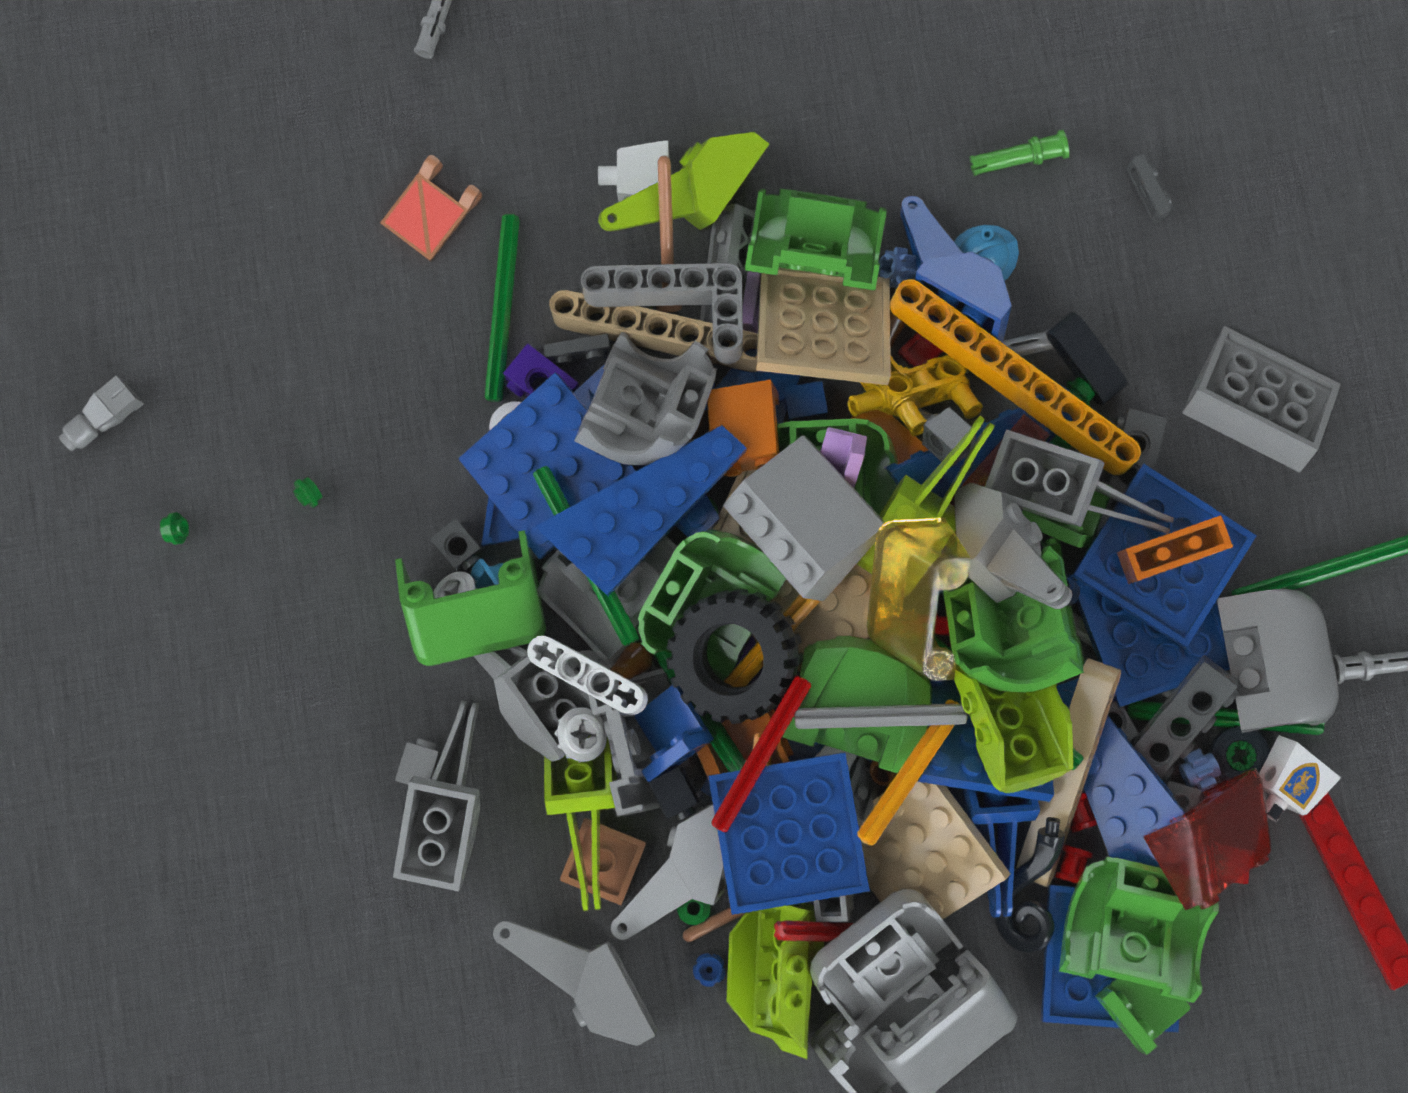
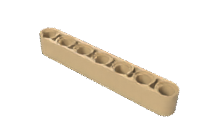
[549,290,758,372]
[1016,658,1121,887]

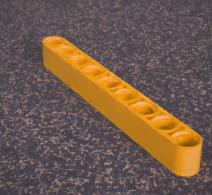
[890,279,1141,475]

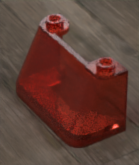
[1143,768,1272,910]

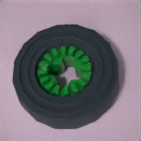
[1209,726,1270,786]

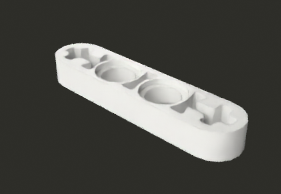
[527,636,648,715]

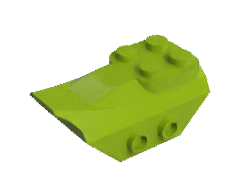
[947,654,1073,793]
[726,903,824,1059]

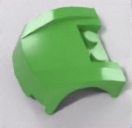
[782,636,933,773]

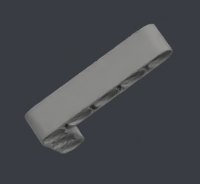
[580,263,743,364]

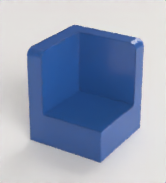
[784,381,828,422]

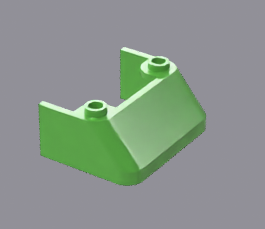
[395,530,546,666]

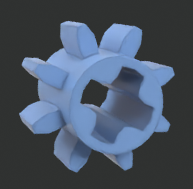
[879,247,917,288]
[1179,748,1221,792]

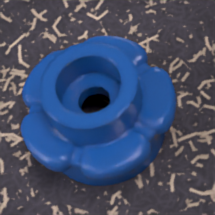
[693,953,726,987]

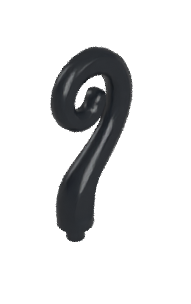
[995,817,1065,953]

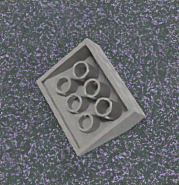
[1182,326,1341,473]
[723,435,889,601]

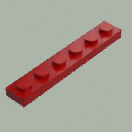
[1299,793,1408,990]

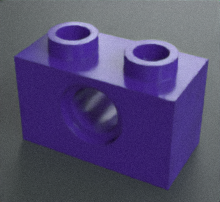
[503,343,579,398]

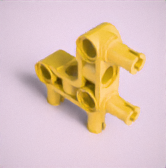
[847,355,983,436]

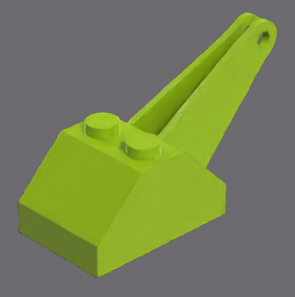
[598,132,769,231]
[857,416,995,598]
[544,735,617,911]

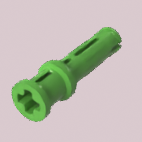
[969,130,1069,176]

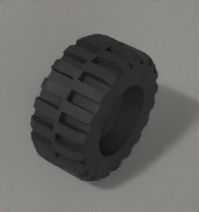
[666,589,803,724]

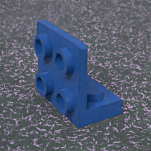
[635,685,714,782]

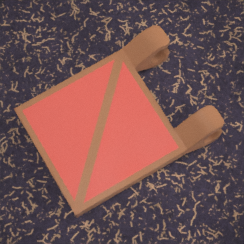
[380,155,483,261]

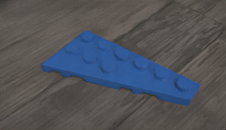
[1056,678,1216,867]

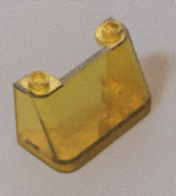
[866,518,971,681]

